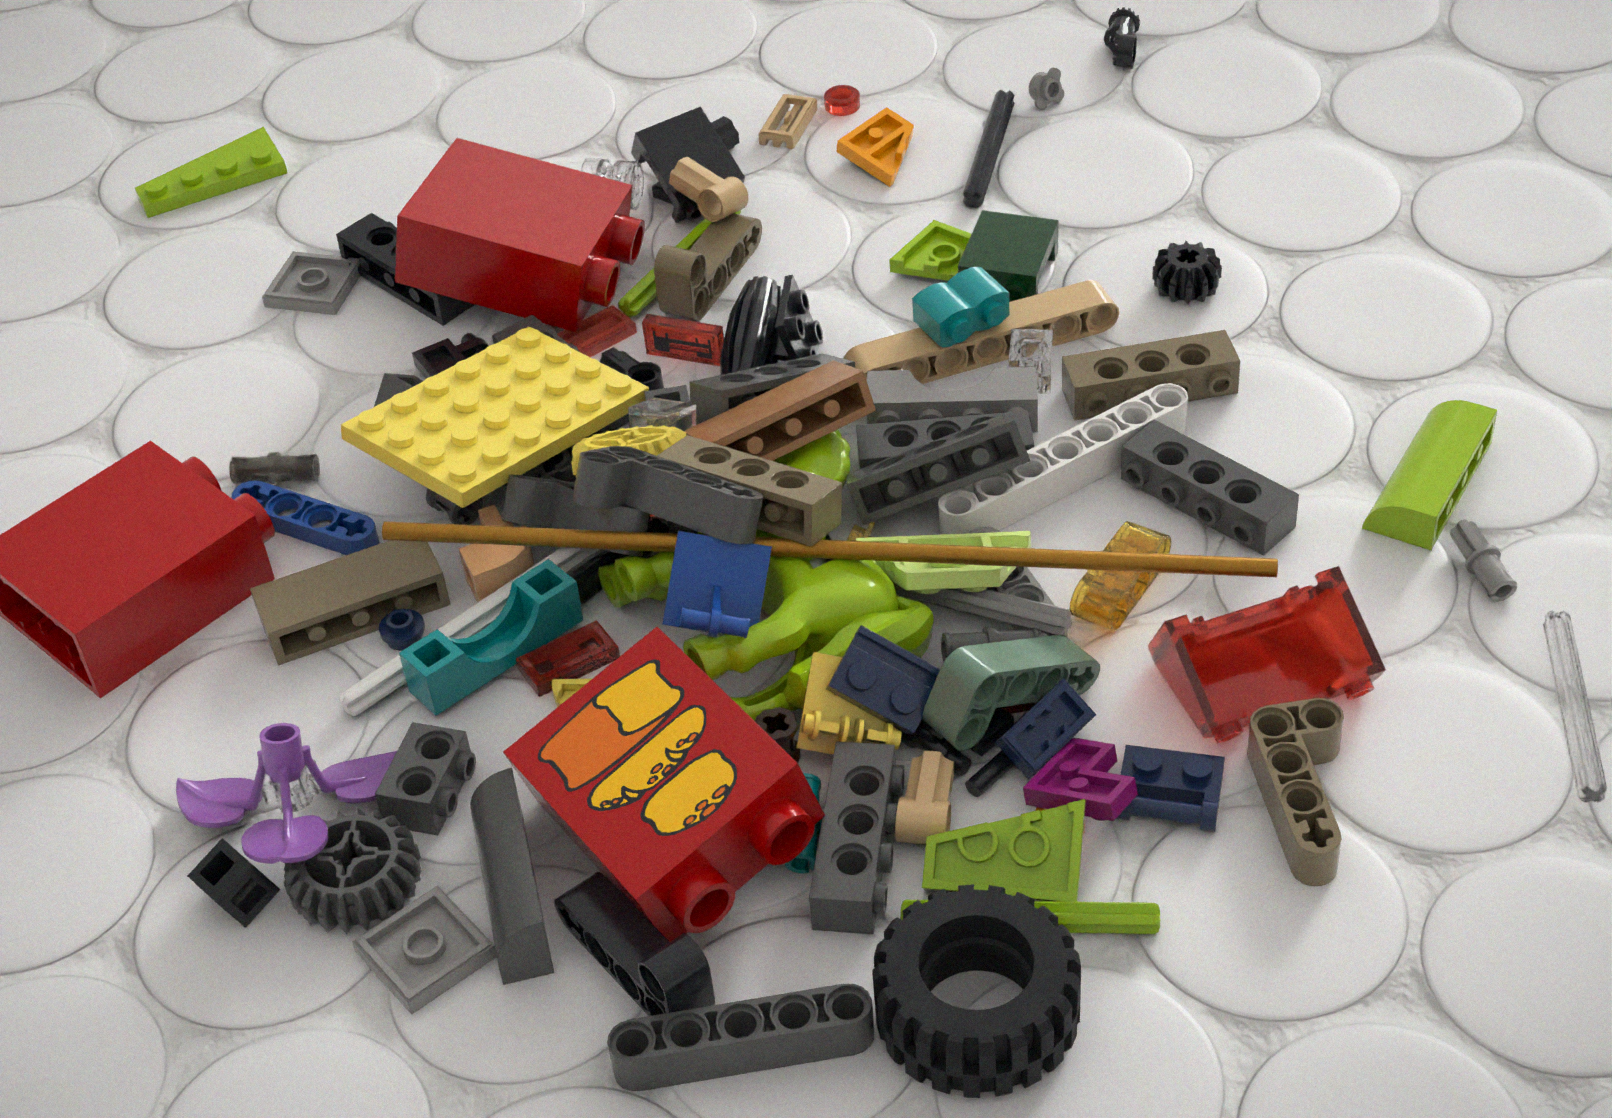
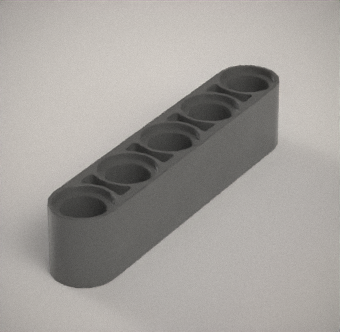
[607,984,874,1091]

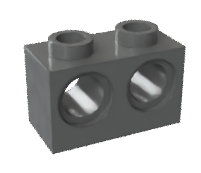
[375,722,476,836]

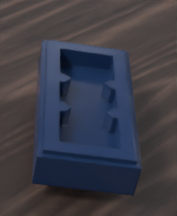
[995,678,1096,779]

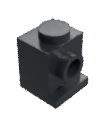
[187,838,281,928]

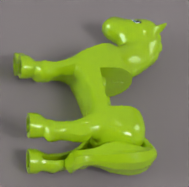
[598,429,934,721]

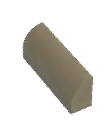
[250,540,451,666]

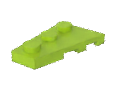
[889,220,971,281]
[922,799,1086,902]

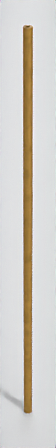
[382,521,1278,578]

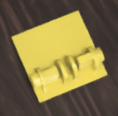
[796,652,902,755]

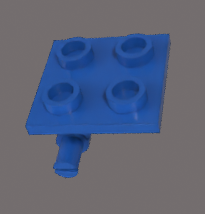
[662,531,772,638]

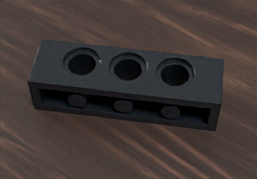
[336,213,476,326]

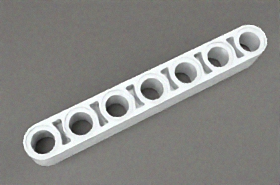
[938,383,1188,535]

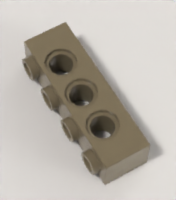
[1062,330,1240,421]
[657,435,842,546]

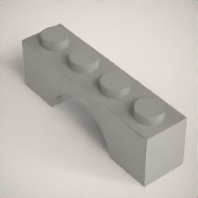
[867,367,1038,432]

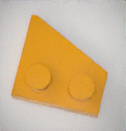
[836,107,914,187]

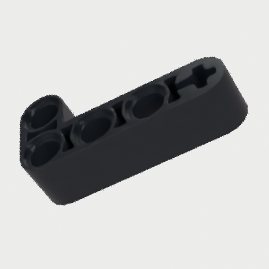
[554,872,715,1016]

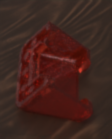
[1148,566,1386,743]

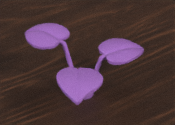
[176,723,397,864]

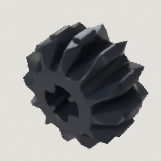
[1152,240,1222,304]

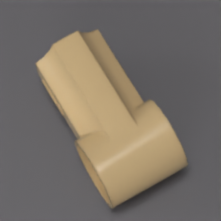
[669,157,748,222]
[895,751,954,845]

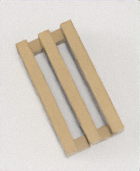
[758,94,817,149]

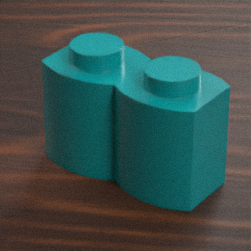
[912,267,1010,347]

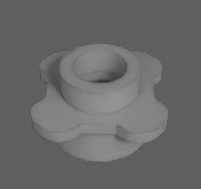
[1029,67,1064,110]

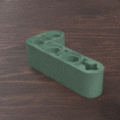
[923,635,1100,751]

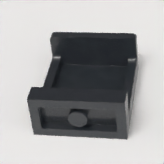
[631,106,745,223]

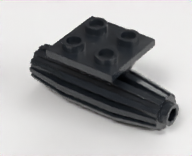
[720,274,823,375]

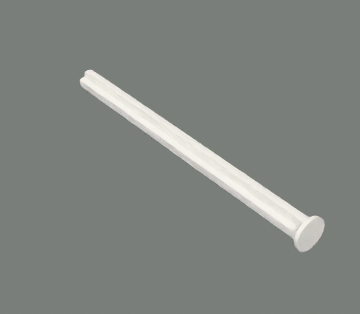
[339,547,604,716]

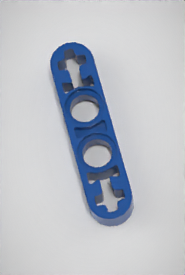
[231,480,379,555]

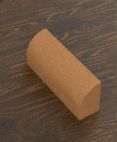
[685,360,876,461]

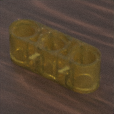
[1069,521,1172,632]

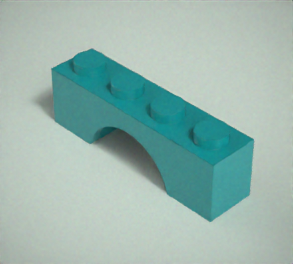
[399,559,584,716]

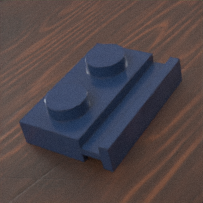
[826,625,940,736]

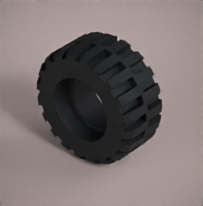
[872,884,1081,1098]

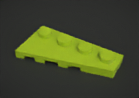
[135,126,288,218]

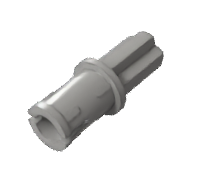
[1450,519,1517,602]

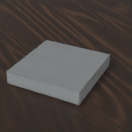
[262,251,361,315]
[352,885,497,1015]

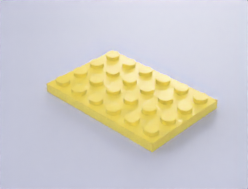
[341,327,649,508]

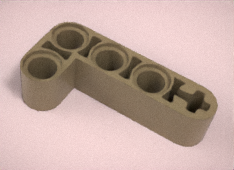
[654,213,762,320]
[1247,698,1344,886]

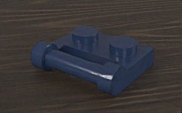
[1116,745,1225,832]

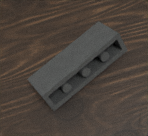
[470,768,554,985]

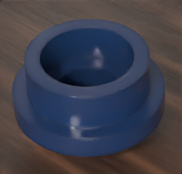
[379,609,425,651]

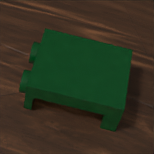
[958,210,1059,302]

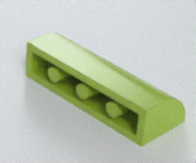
[1362,400,1497,550]

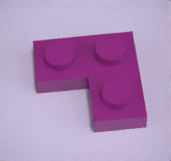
[1023,737,1138,821]

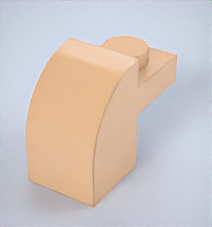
[459,505,535,602]

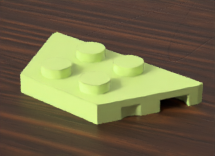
[856,531,1031,594]

